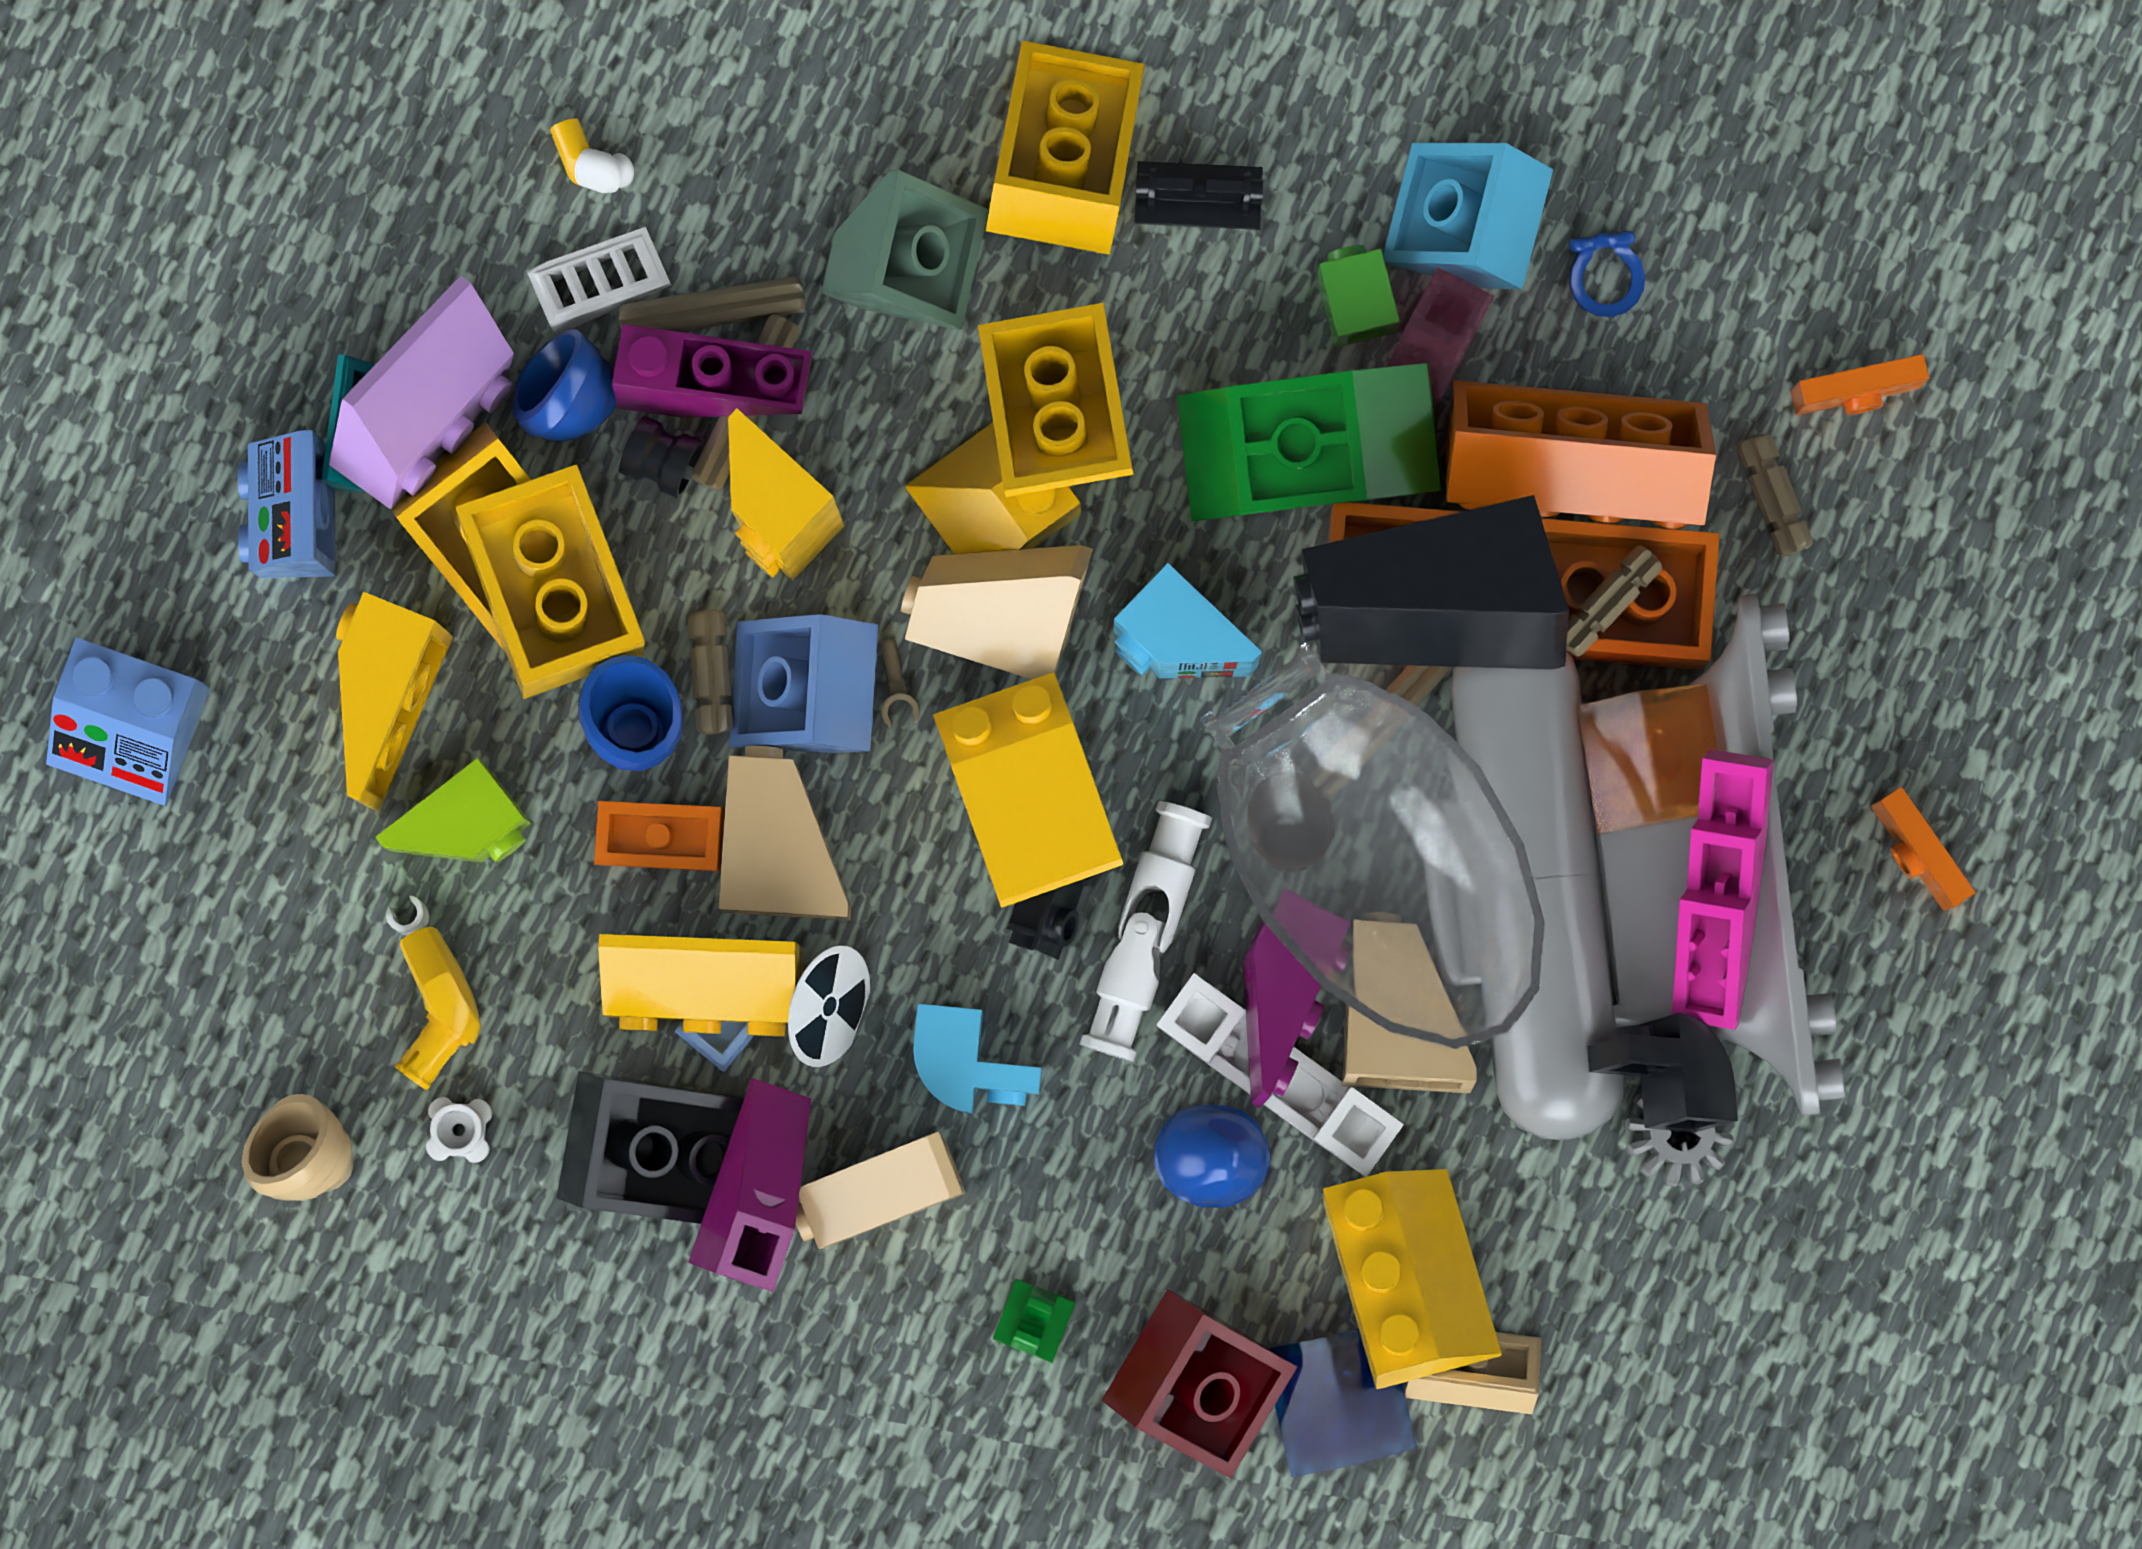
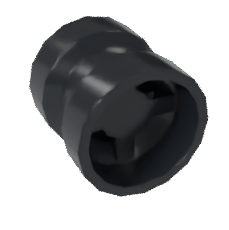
[619,415,703,499]

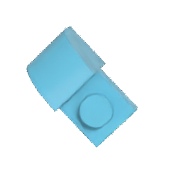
[913,1004,1042,1114]

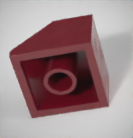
[1101,1289,1297,1479]

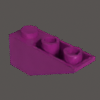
[612,324,812,418]
[1242,891,1350,1108]
[688,1078,811,1292]

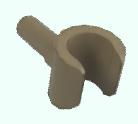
[880,640,920,729]

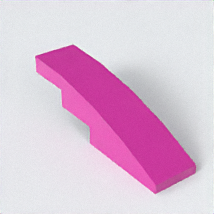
[1672,749,1774,1030]

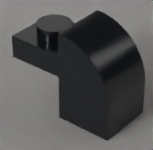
[1587,1013,1738,1132]

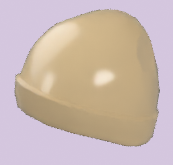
[241,1094,353,1201]

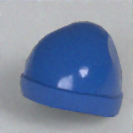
[513,329,617,442]
[578,655,684,771]
[1155,1105,1271,1208]

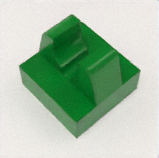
[992,1279,1076,1363]

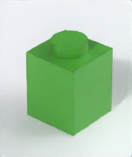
[1317,245,1400,348]

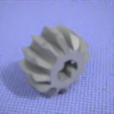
[1623,1094,1735,1187]

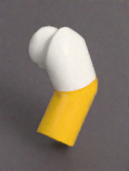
[550,118,634,193]

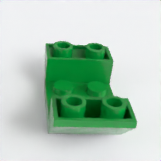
[1177,363,1443,521]

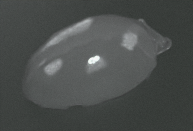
[1200,643,1545,1049]

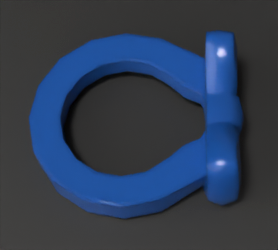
[1568,231,1645,317]

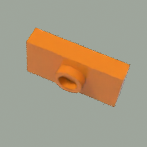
[1790,354,1930,416]
[1870,786,1976,911]
[594,801,725,872]

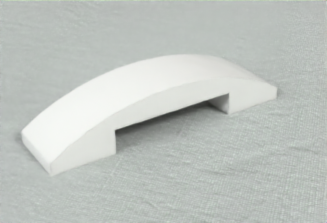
[1156,973,1404,1177]

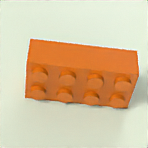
[1445,380,1716,529]

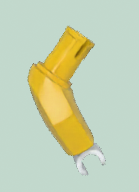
[386,896,481,1091]

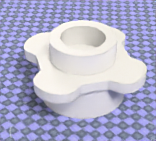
[426,1097,492,1163]

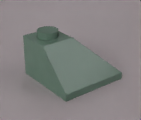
[821,170,989,330]

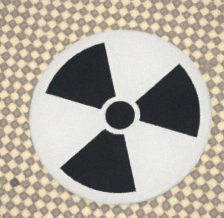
[788,946,870,1067]

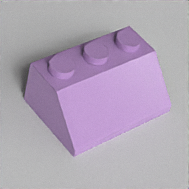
[329,276,514,509]

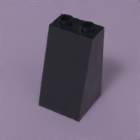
[1293,495,1569,670]

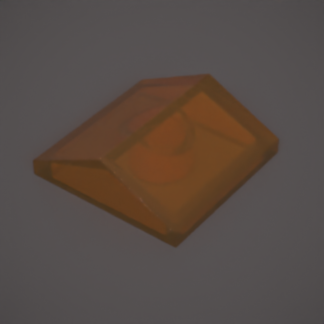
[1577,684,1718,834]

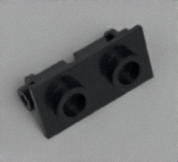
[1134,161,1263,230]
[1006,875,1095,960]

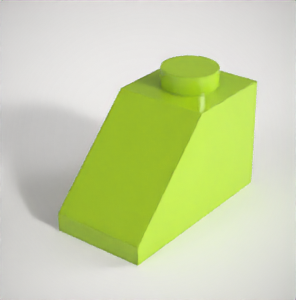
[375,758,532,863]

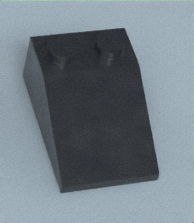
[557,1071,744,1224]

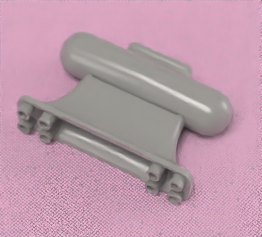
[1419,594,1845,1140]

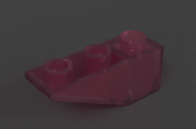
[1386,267,1494,416]

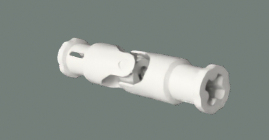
[1079,801,1212,1062]

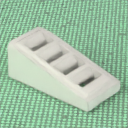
[527,227,671,335]

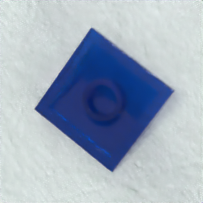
[1269,1328,1417,1477]

